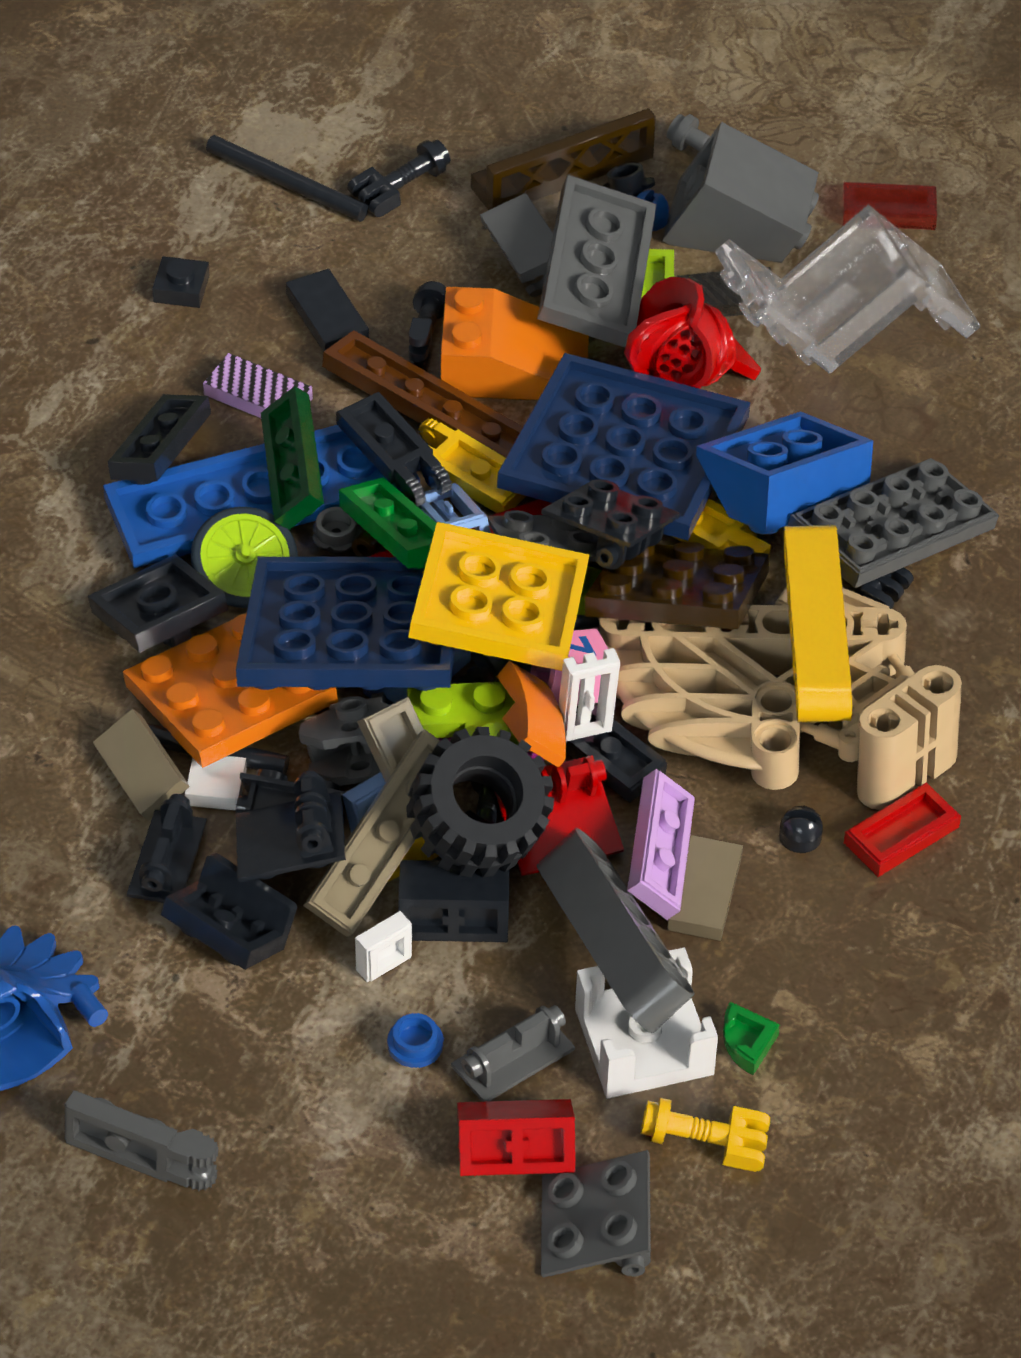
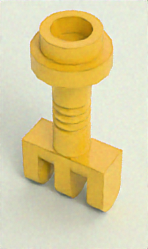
[641,1098,770,1172]

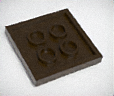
[585,541,769,630]

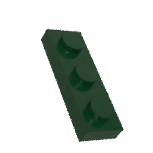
[260,386,324,530]

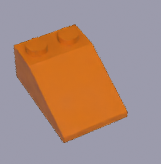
[441,287,589,400]

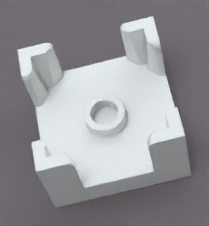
[575,947,718,1099]

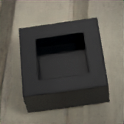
[152,256,210,308]

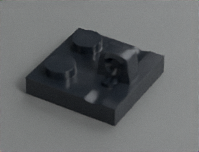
[88,554,229,653]

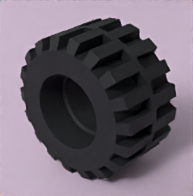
[406,727,554,878]

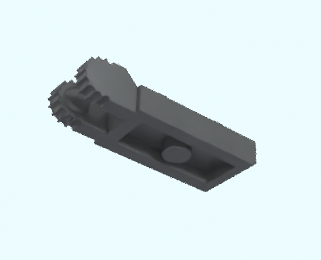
[65,1090,218,1191]

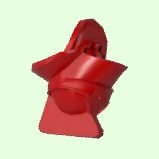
[624,277,761,389]

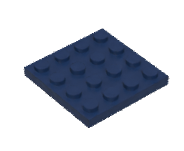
[497,353,751,540]
[236,557,455,691]

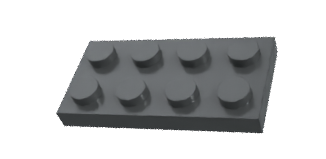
[537,175,656,347]

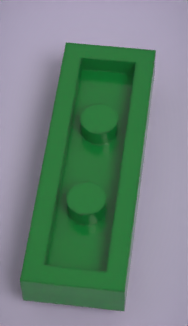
[339,477,436,569]

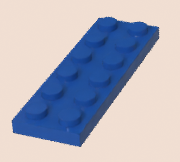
[103,425,420,569]

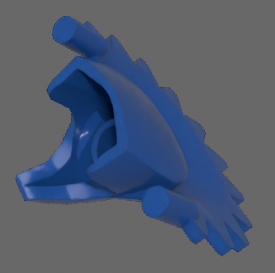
[0,925,108,1091]

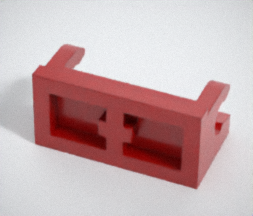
[457,1099,576,1176]

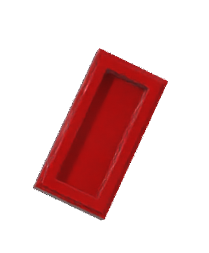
[844,782,961,877]

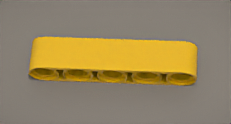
[784,525,852,723]

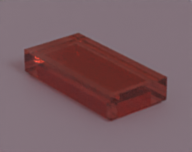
[842,182,937,230]

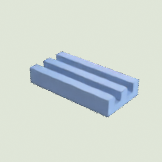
[418,483,490,533]

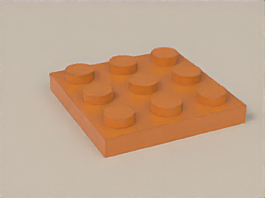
[123,613,338,768]

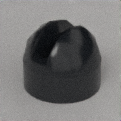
[779,805,823,853]

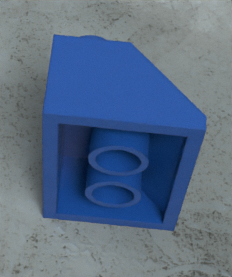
[696,411,873,534]

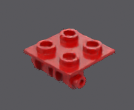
[494,755,624,876]

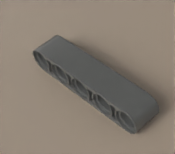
[537,827,695,1033]

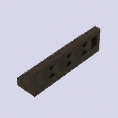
[471,108,656,210]

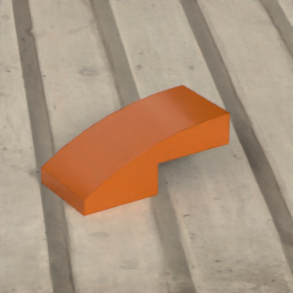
[496,660,566,768]

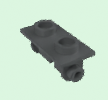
[451,1005,575,1102]

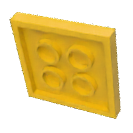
[408,522,589,671]

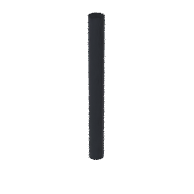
[206,135,368,222]

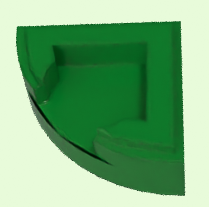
[723,1002,780,1075]

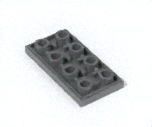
[788,458,999,588]

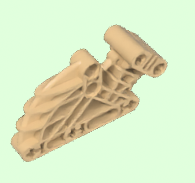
[599,605,962,810]

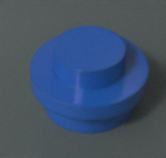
[387,1013,444,1068]

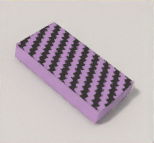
[203,353,313,418]

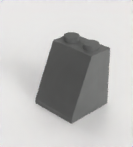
[662,122,819,263]

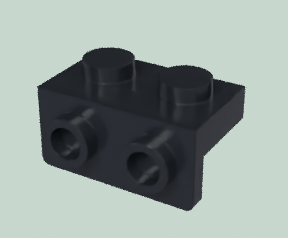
[161,852,297,970]

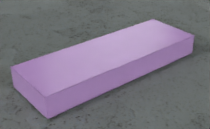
[627,769,695,920]

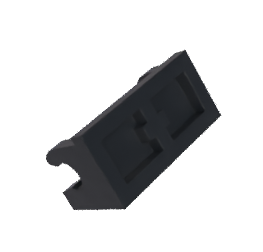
[398,860,509,942]

